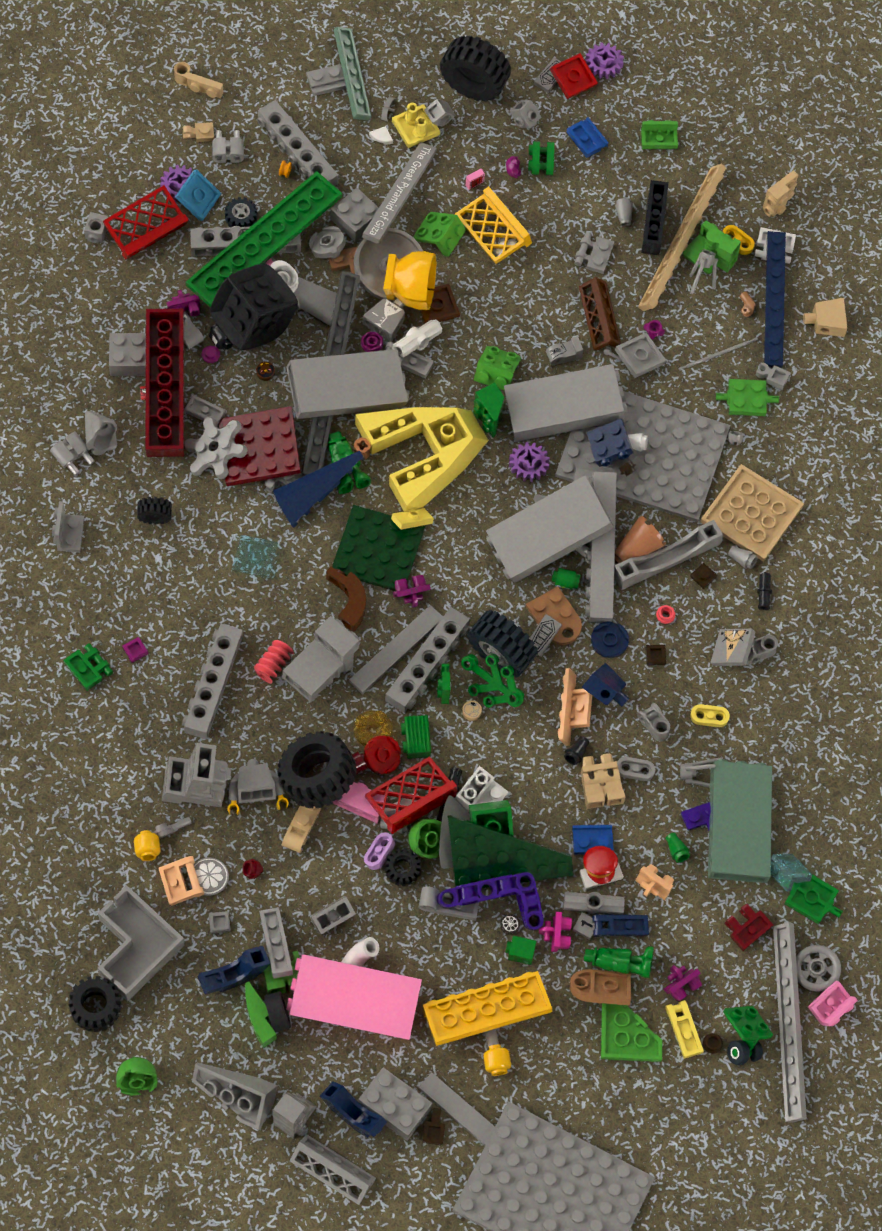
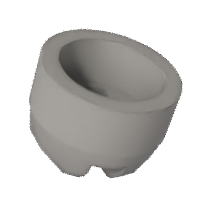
[728,431,744,445]

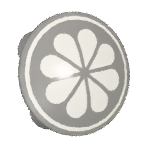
[189,858,229,896]

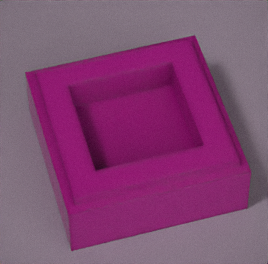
[122,637,149,663]

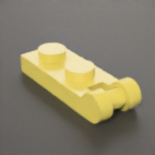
[666,1000,704,1059]

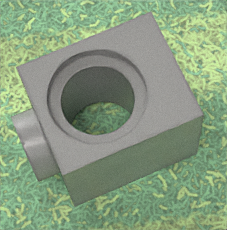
[424,99,456,127]
[84,212,108,243]

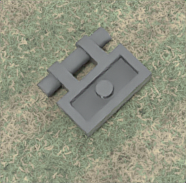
[574,232,614,274]

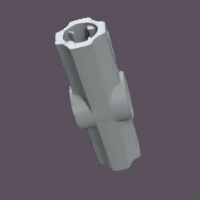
[563,892,625,915]

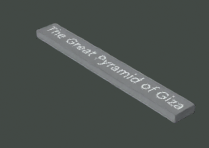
[362,142,437,244]

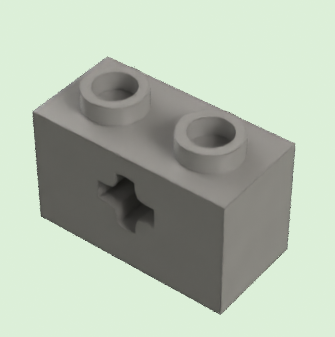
[309,896,356,934]

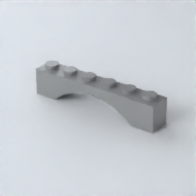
[614,520,723,590]

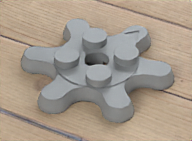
[184,417,247,479]

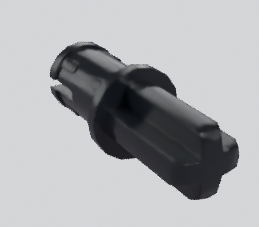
[757,572,772,610]

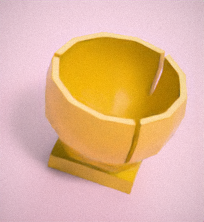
[383,251,437,310]

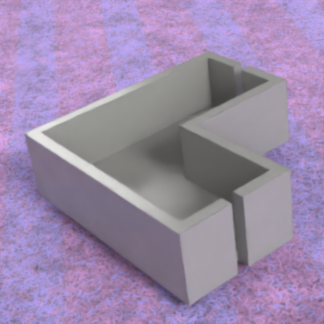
[98,885,185,1002]

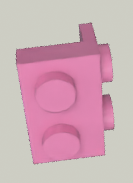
[808,981,858,1026]

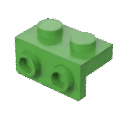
[641,120,678,149]

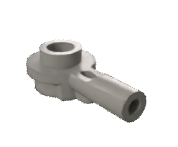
[153,817,191,839]

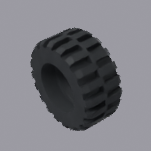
[440,36,511,101]
[277,731,357,808]

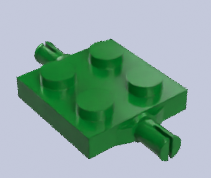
[781,870,843,925]

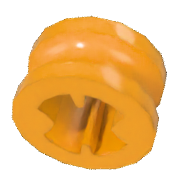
[279,160,292,178]

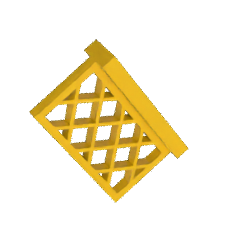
[455,186,532,264]

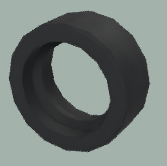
[265,991,291,1032]

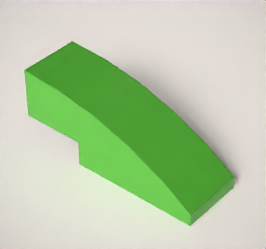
[245,981,277,1048]

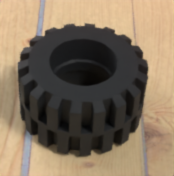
[69,976,121,1032]

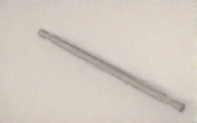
[678,337,758,371]

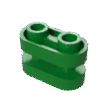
[528,141,554,176]

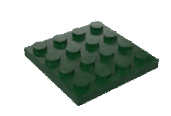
[332,505,426,591]

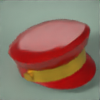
[583,846,618,884]

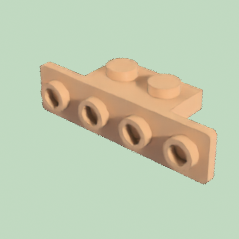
[558,668,592,746]

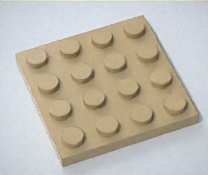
[700,464,804,562]

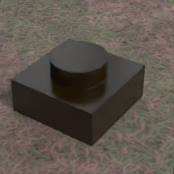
[690,563,717,589]
[645,645,666,666]

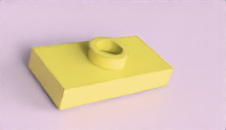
[391,508,434,530]

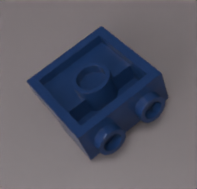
[587,419,634,467]

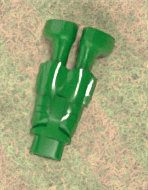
[327,431,371,494]
[584,946,654,978]

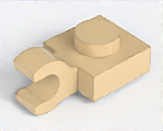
[183,122,214,142]

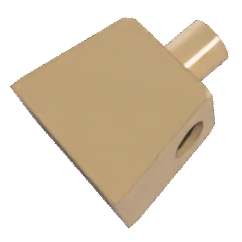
[803,298,847,337]

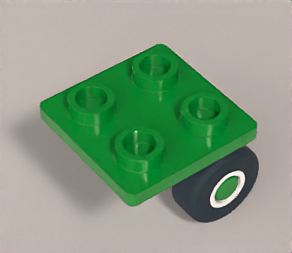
[723,1006,773,1065]

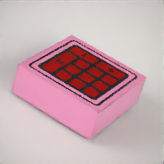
[465,169,485,190]

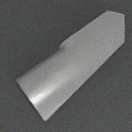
[294,277,337,326]

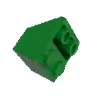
[473,383,504,438]

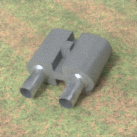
[212,130,244,163]
[50,431,95,476]

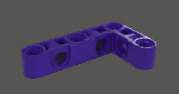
[437,872,544,930]

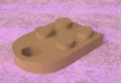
[526,586,582,645]
[570,969,631,1005]

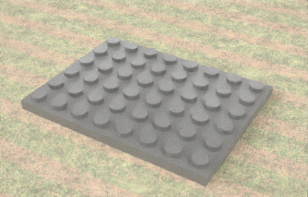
[555,391,731,522]
[452,1101,655,1231]

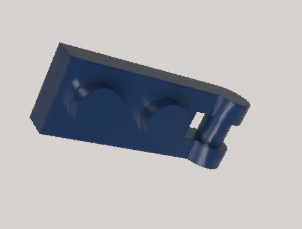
[592,915,649,937]

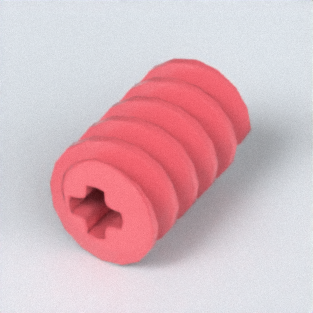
[254,640,294,684]

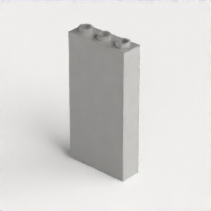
[286,349,409,419]
[504,364,628,442]
[486,475,615,583]

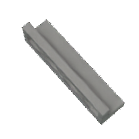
[290,1135,376,1205]

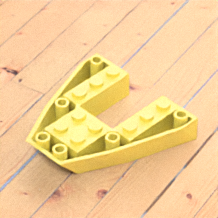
[355,407,489,511]

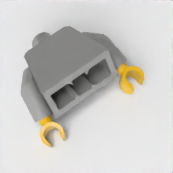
[227,759,289,815]

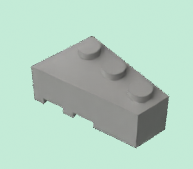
[273,1093,317,1139]

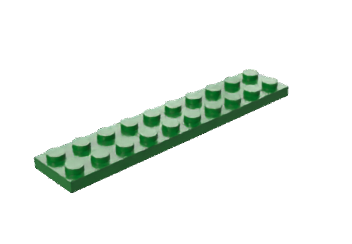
[186,171,342,308]

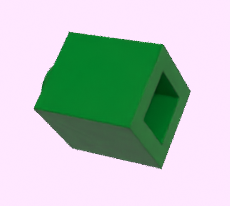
[505,936,536,965]

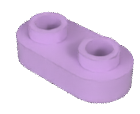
[364,833,395,870]

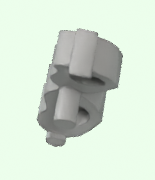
[381,97,398,122]

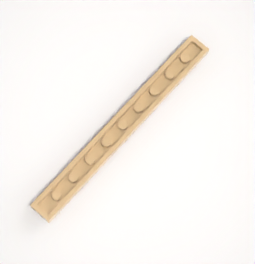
[638,163,726,311]

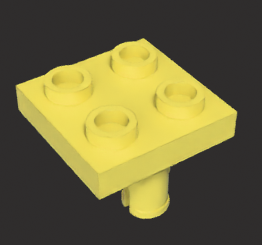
[392,103,440,149]

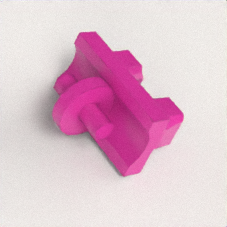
[539,912,572,952]

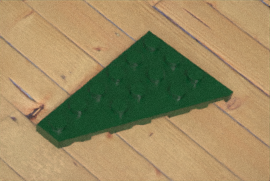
[448,815,574,888]

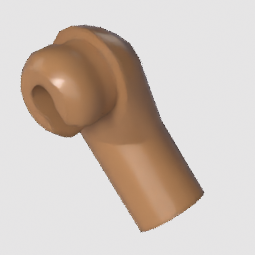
[739,291,756,317]

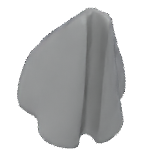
[85,411,117,455]

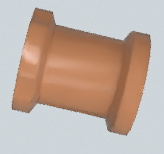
[354,438,371,460]

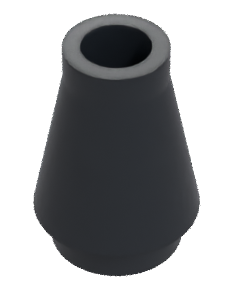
[564,736,590,765]

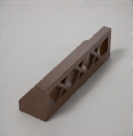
[579,277,621,351]

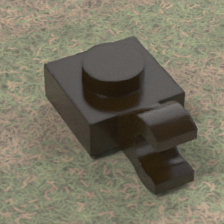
[422,1108,445,1146]

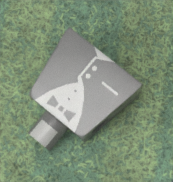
[363,298,405,342]

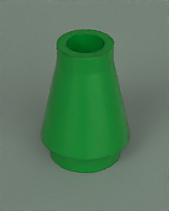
[665,833,690,863]

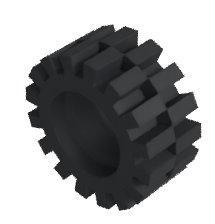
[137,496,172,524]
[385,848,421,886]

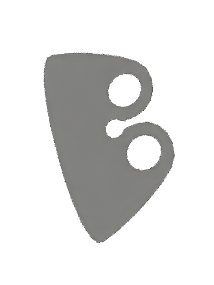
[439,795,470,869]

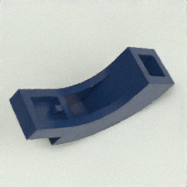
[197,946,270,994]
[319,1081,387,1138]

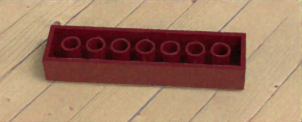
[145,308,184,457]

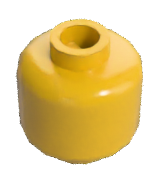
[134,830,161,861]
[483,1044,511,1076]

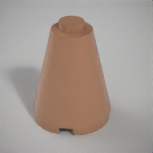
[614,516,666,564]

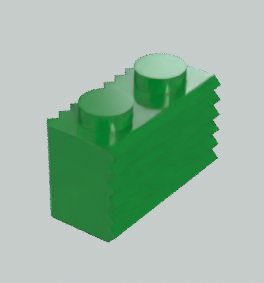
[401,715,431,759]

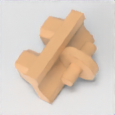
[635,864,674,900]

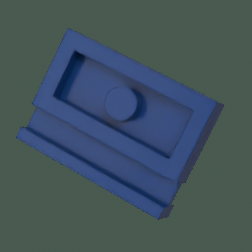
[566,117,608,158]
[572,825,614,855]

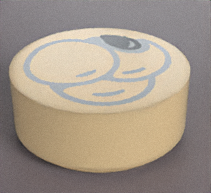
[462,701,482,721]

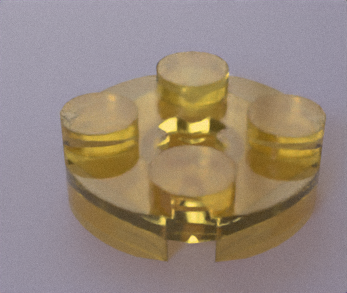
[353,710,392,746]

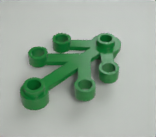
[461,654,524,708]

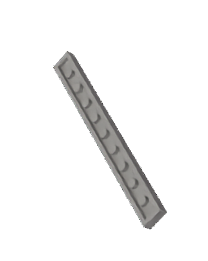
[773,922,807,1123]

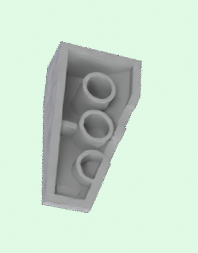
[192,1062,278,1130]

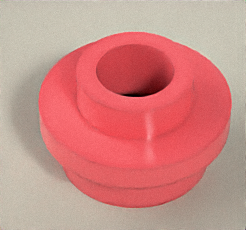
[656,605,675,624]

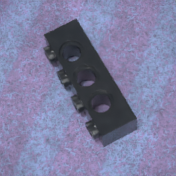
[641,180,669,255]

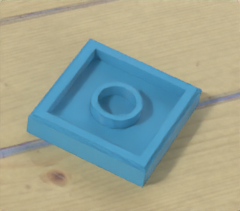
[175,169,222,221]

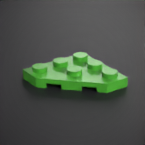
[601,1003,662,1062]

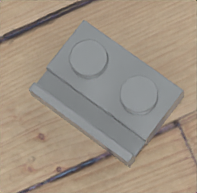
[306,64,347,96]

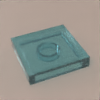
[232,535,278,579]

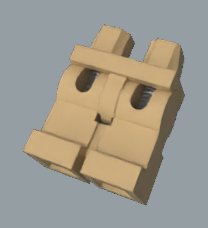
[581,753,625,809]

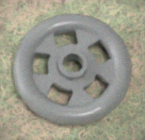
[796,945,841,992]

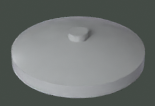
[354,228,423,301]

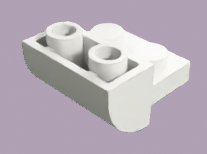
[455,766,508,812]

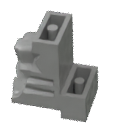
[283,616,359,702]
[162,743,231,807]

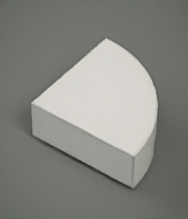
[369,126,393,145]

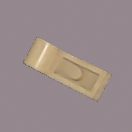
[174,62,223,98]
[282,806,321,853]

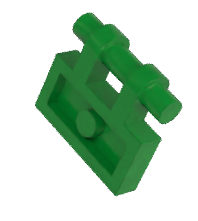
[63,643,113,691]

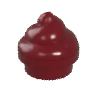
[242,859,263,879]

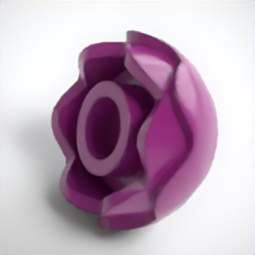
[506,156,521,178]
[361,332,383,352]

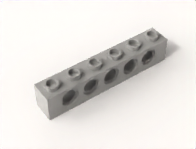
[257,100,338,186]
[190,226,301,257]
[385,607,470,713]
[182,624,243,739]

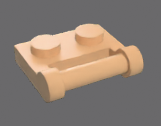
[159,856,204,906]

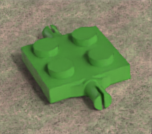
[716,379,779,416]

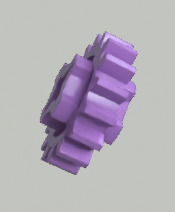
[585,43,624,79]
[160,165,192,202]
[509,442,550,482]

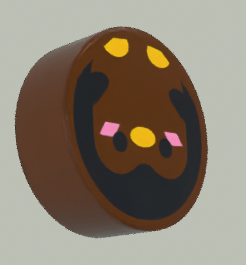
[256,362,275,381]

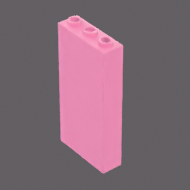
[286,954,422,1040]

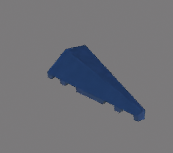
[273,451,365,528]

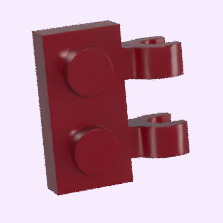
[724,903,773,951]

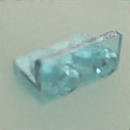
[771,854,812,891]

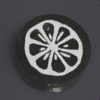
[500,914,520,935]

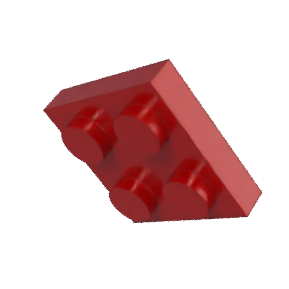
[549,53,598,99]

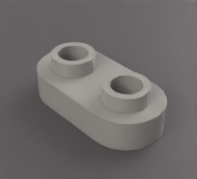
[617,757,655,781]

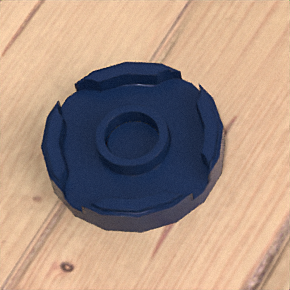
[591,622,629,658]

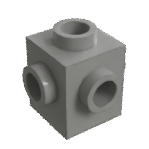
[510,100,541,129]

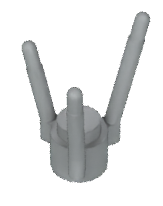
[690,250,718,294]
[680,757,723,788]

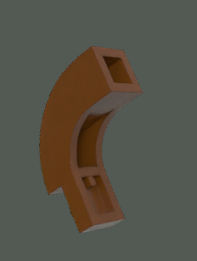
[326,567,366,632]

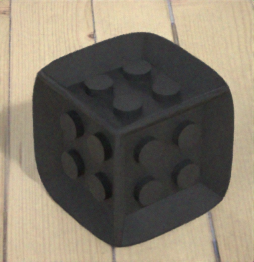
[210,264,298,350]

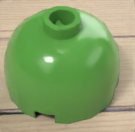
[408,819,442,859]
[116,1057,158,1096]

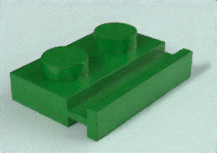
[437,664,450,704]

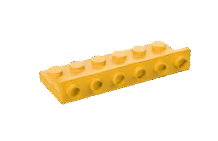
[423,971,552,1046]

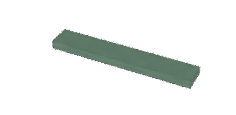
[334,26,371,120]

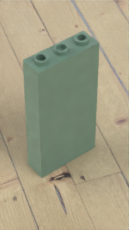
[708,759,772,883]

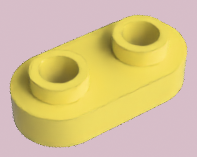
[690,704,730,727]

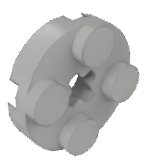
[309,226,346,259]

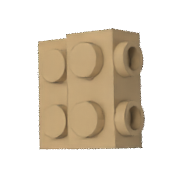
[763,170,798,218]

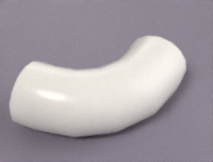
[341,937,379,967]

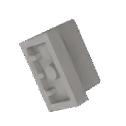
[52,501,85,553]

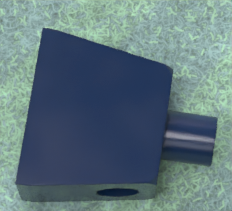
[582,663,630,707]

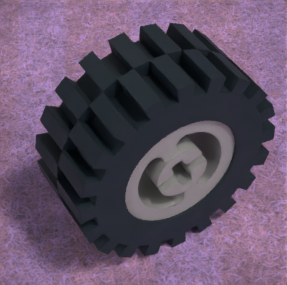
[467,610,538,678]

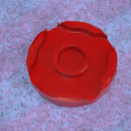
[364,735,401,774]

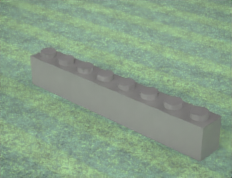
[585,471,617,623]

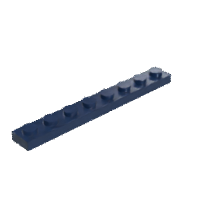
[764,231,786,368]

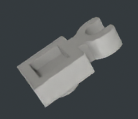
[756,363,791,390]

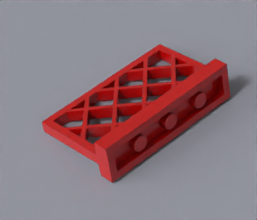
[103,185,189,260]
[365,756,457,834]

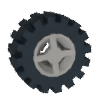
[225,197,257,227]

